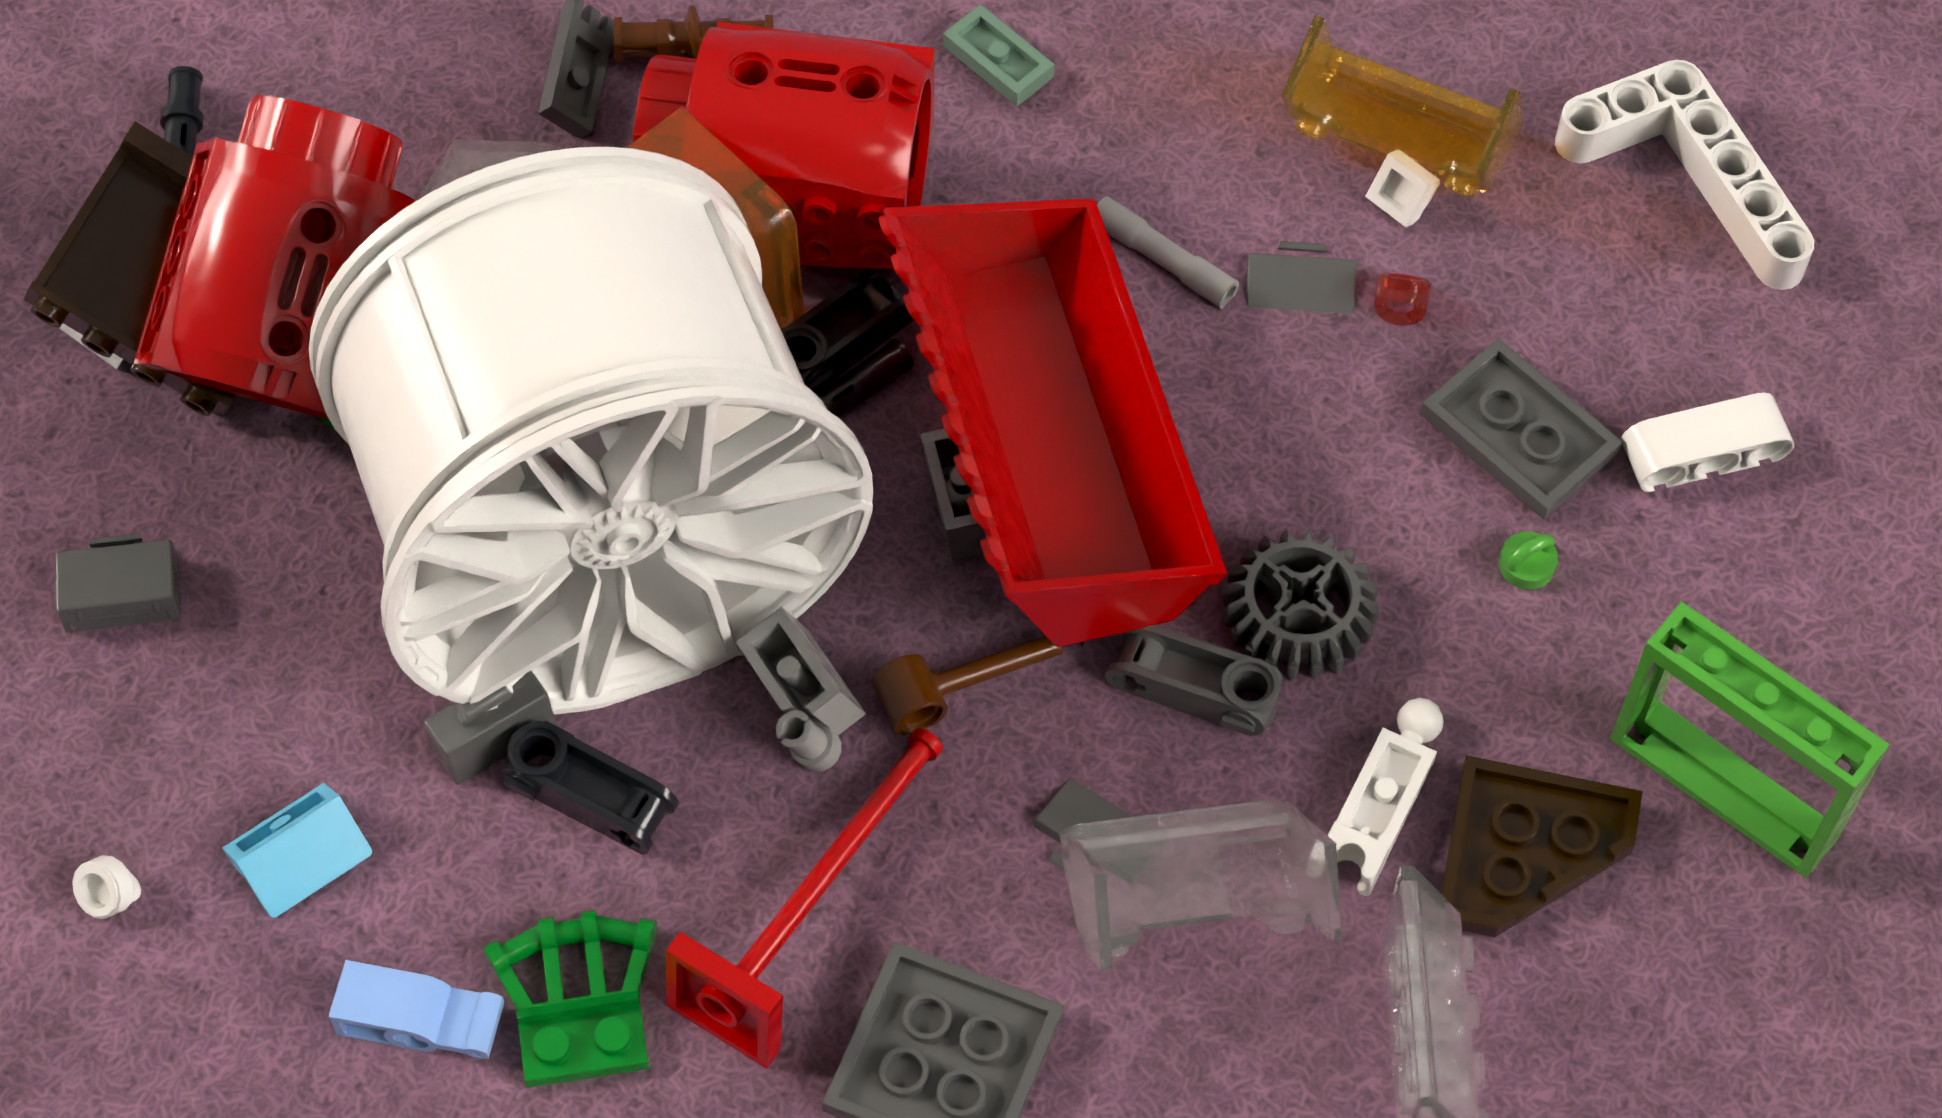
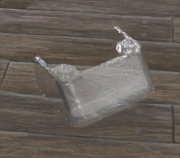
[1060,801,1342,971]

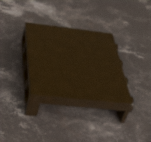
[24,121,235,417]

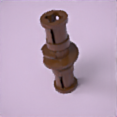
[614,5,774,65]

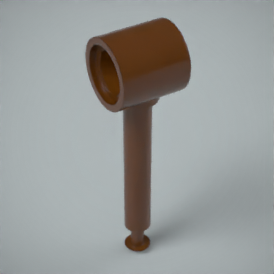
[871,635,1085,736]

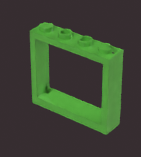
[1610,601,1890,879]

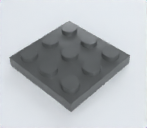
[822,942,1064,1118]

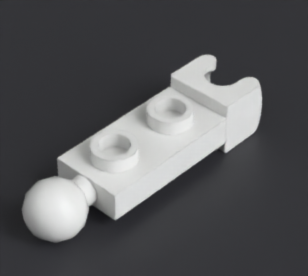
[1315,697,1444,896]

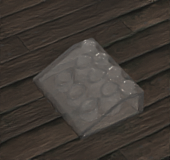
[1381,866,1489,1118]

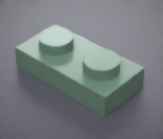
[943,4,1055,107]

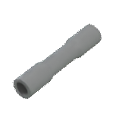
[1097,196,1239,309]

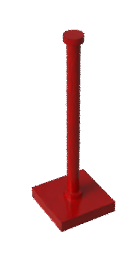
[666,728,943,1069]

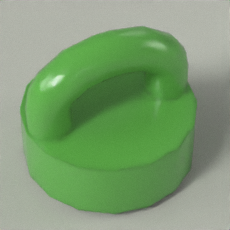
[1499,531,1558,590]

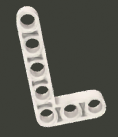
[1555,60,1814,290]

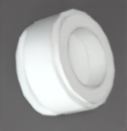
[72,855,141,919]

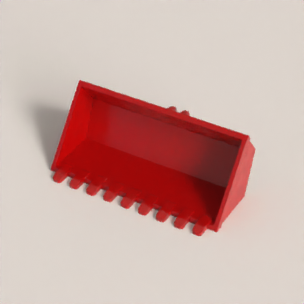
[878,199,1228,648]

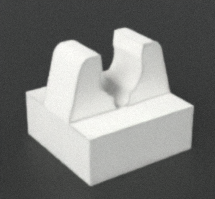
[1365,149,1440,227]

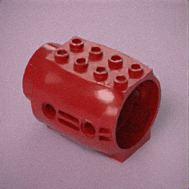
[632,22,935,269]
[134,95,416,420]

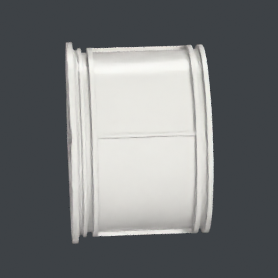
[309,147,873,714]

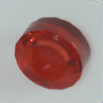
[1374,272,1432,326]

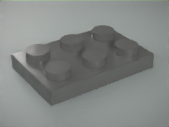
[1420,338,1623,520]

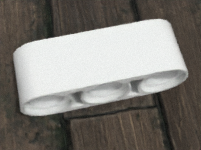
[1621,392,1794,492]

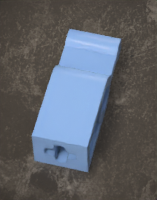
[328,960,504,1059]

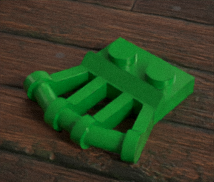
[482,910,657,1088]

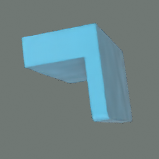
[222,783,372,918]

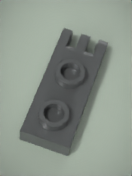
[538,0,614,138]

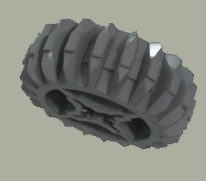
[1222,528,1379,681]

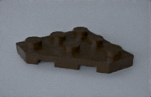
[1435,755,1643,937]

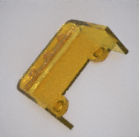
[1281,15,1523,198]

